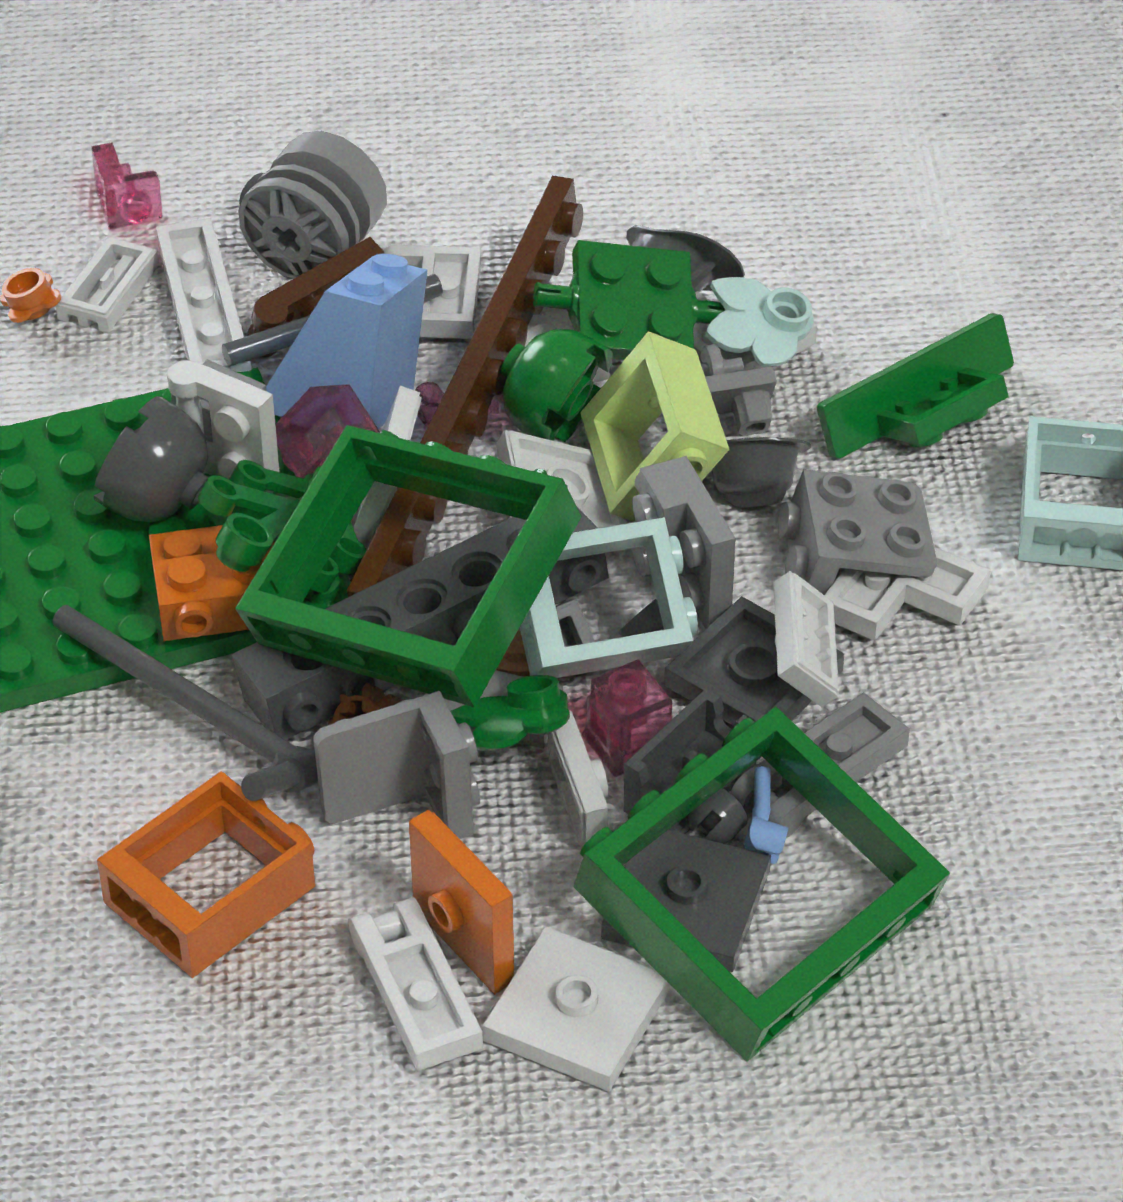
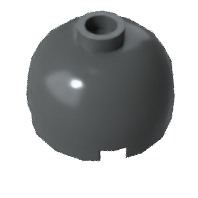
[94,396,208,522]

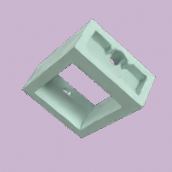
[1018,416,1123,570]
[520,517,698,678]

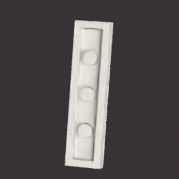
[156,218,252,372]

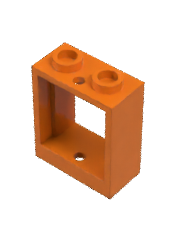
[97,771,315,978]

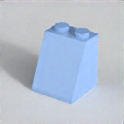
[266,254,427,433]

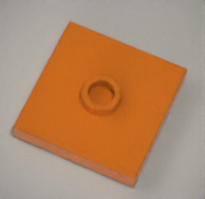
[409,809,514,995]

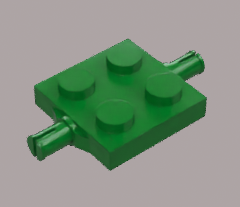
[533,240,725,360]

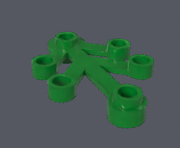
[198,460,367,592]

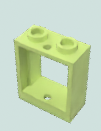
[581,331,730,522]

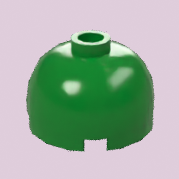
[501,329,613,442]

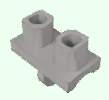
[701,344,777,436]

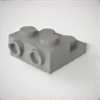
[632,456,736,629]

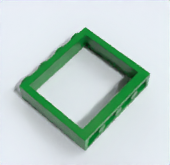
[235,425,582,708]
[573,706,950,1062]

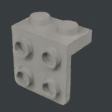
[778,469,937,595]
[313,691,480,839]

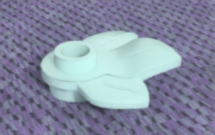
[705,277,814,367]

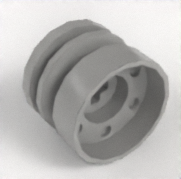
[238,131,387,279]

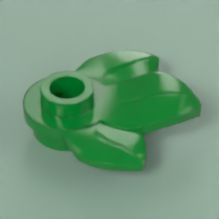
[451,675,570,751]

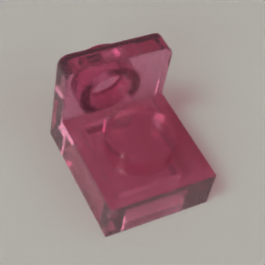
[91,143,163,229]

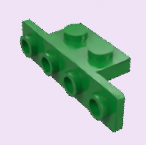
[817,313,1014,459]

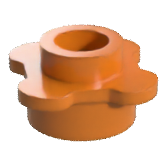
[0,268,62,323]

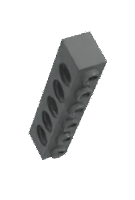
[232,507,609,740]

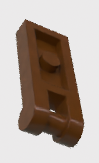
[247,237,384,357]

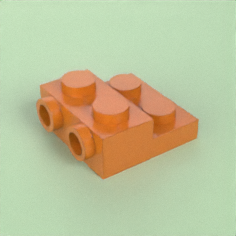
[149,525,275,641]

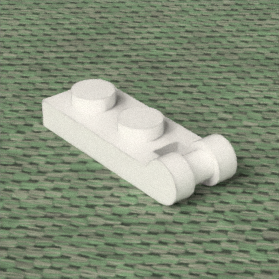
[348,897,483,1071]

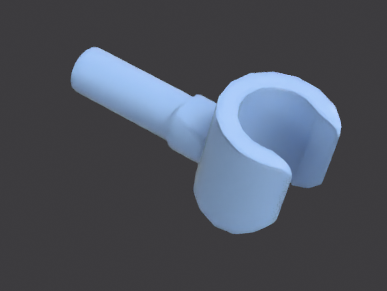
[744,766,788,864]

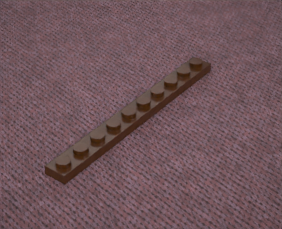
[347,175,583,597]

